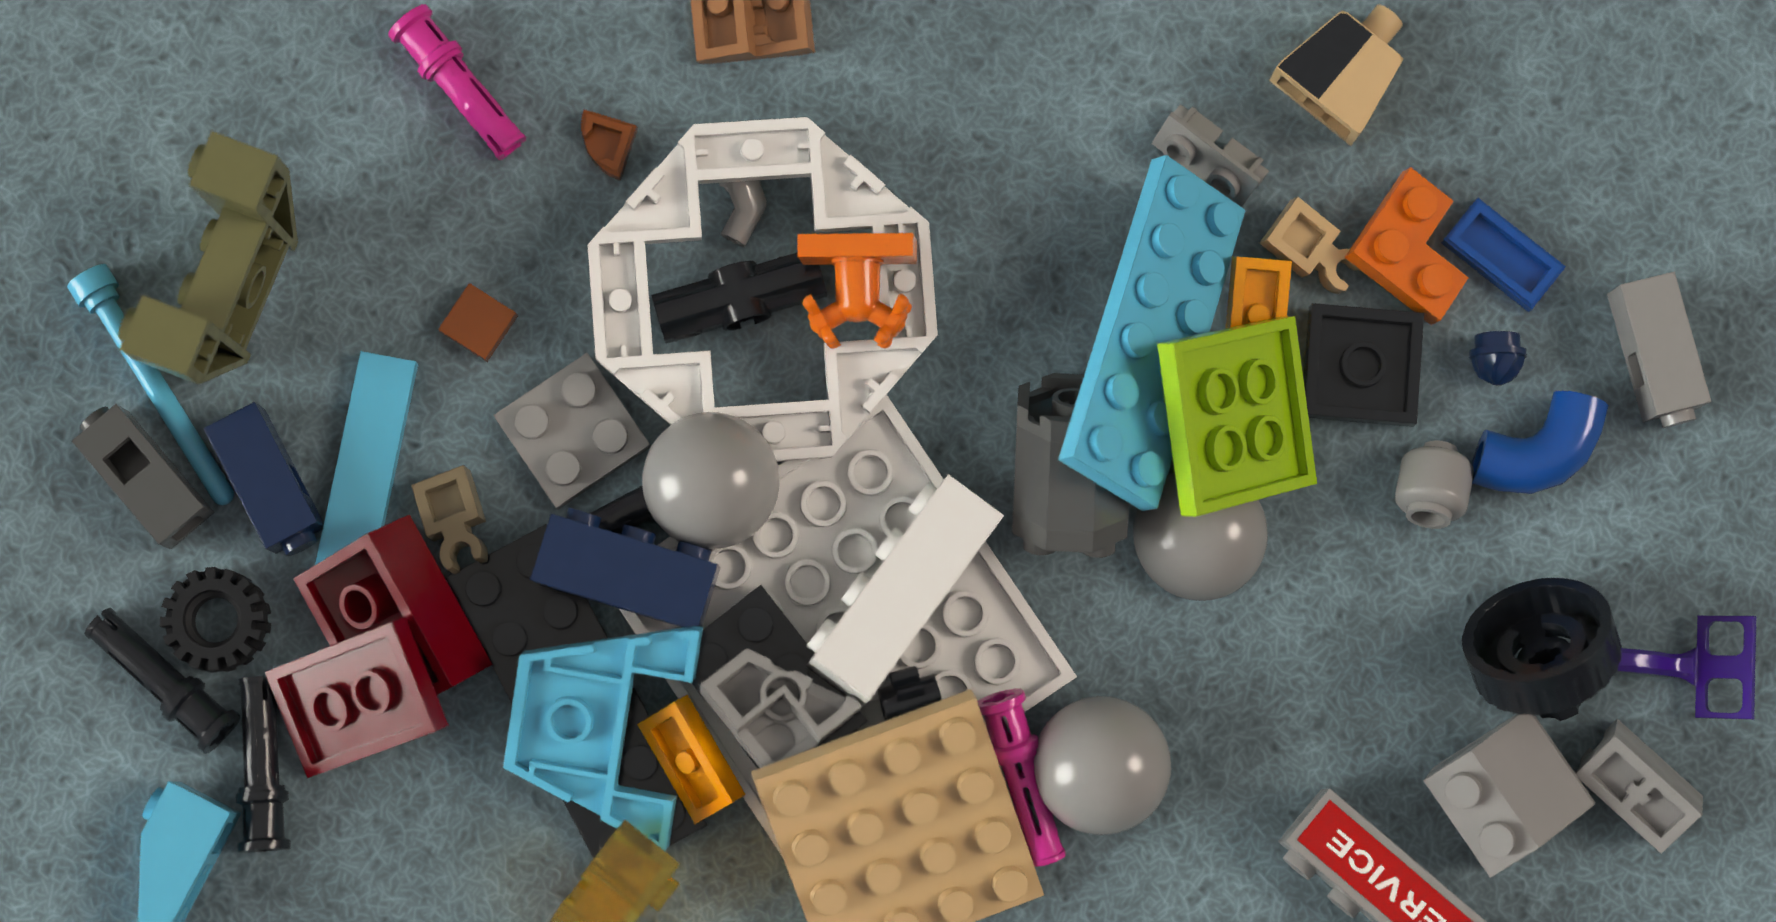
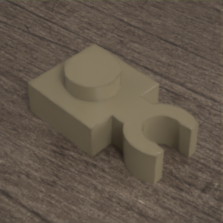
[411,465,488,574]

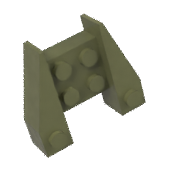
[119,131,298,385]

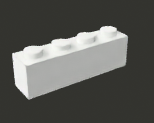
[806,474,1004,707]

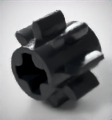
[877,666,942,721]

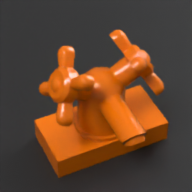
[797,233,917,349]

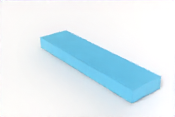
[315,351,418,565]

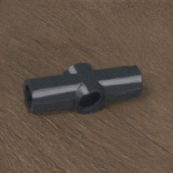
[651,253,827,344]

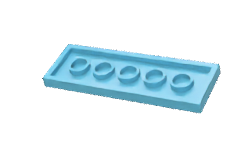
[1058,155,1245,511]

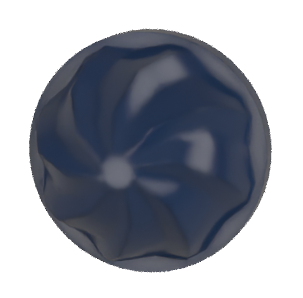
[1469,331,1527,386]

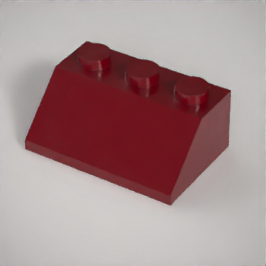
[293,514,493,695]

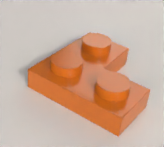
[1344,167,1469,325]

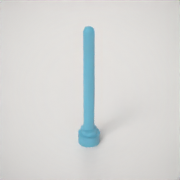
[67,264,234,505]

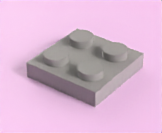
[493,353,651,510]

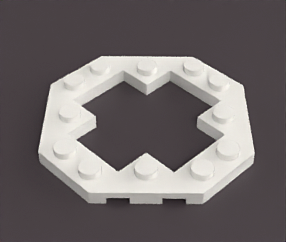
[588,117,938,462]

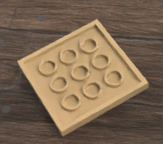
[751,689,1044,922]

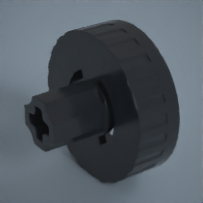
[1462,578,1622,721]

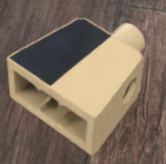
[1269,5,1403,146]

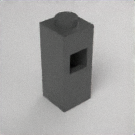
[72,404,215,549]

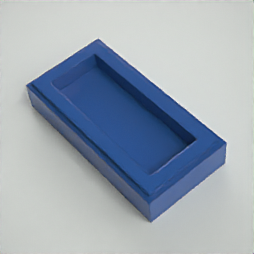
[1441,198,1566,312]

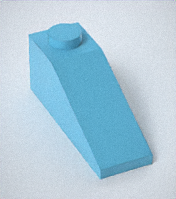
[138,781,241,922]

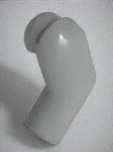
[719,180,767,247]

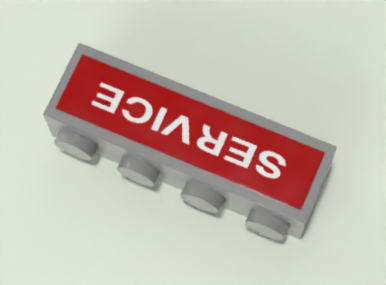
[1278,788,1486,922]

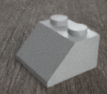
[1423,714,1595,878]

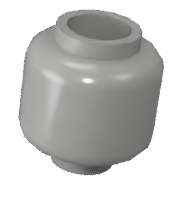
[1395,440,1474,529]

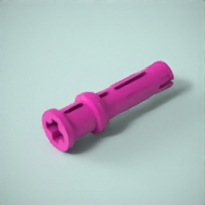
[388,4,527,160]
[977,688,1066,867]

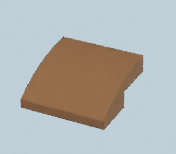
[691,0,815,64]

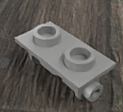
[1151,104,1269,207]

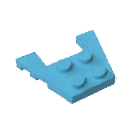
[503,626,703,852]

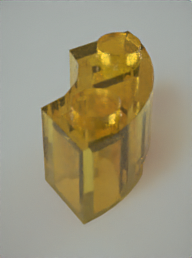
[550,820,680,922]

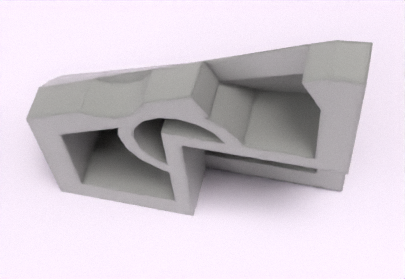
[700,649,862,768]

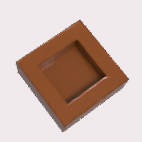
[438,283,518,362]

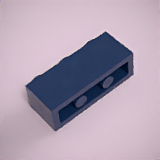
[530,508,721,628]

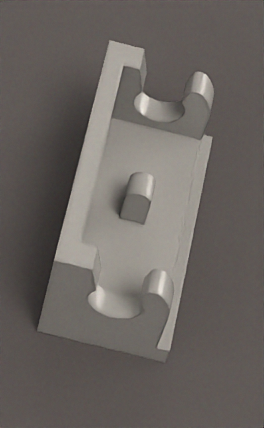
[1575,718,1703,854]

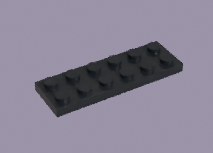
[446,524,708,881]

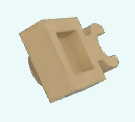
[1259,197,1359,294]

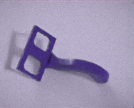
[1617,615,1756,720]

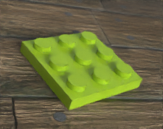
[1157,316,1317,516]

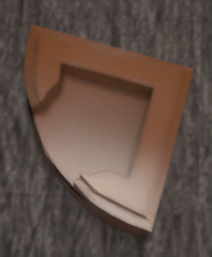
[581,109,638,181]

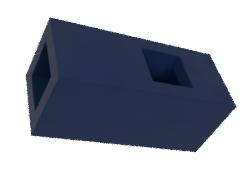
[203,402,324,556]

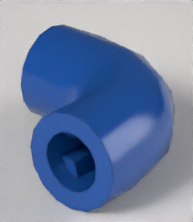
[1472,391,1609,494]

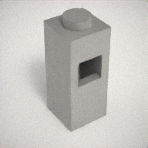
[1607,271,1712,428]

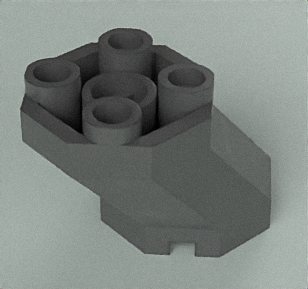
[1012,373,1129,558]

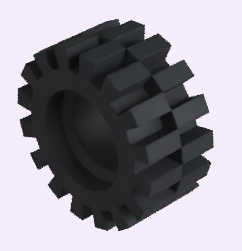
[160,567,272,672]

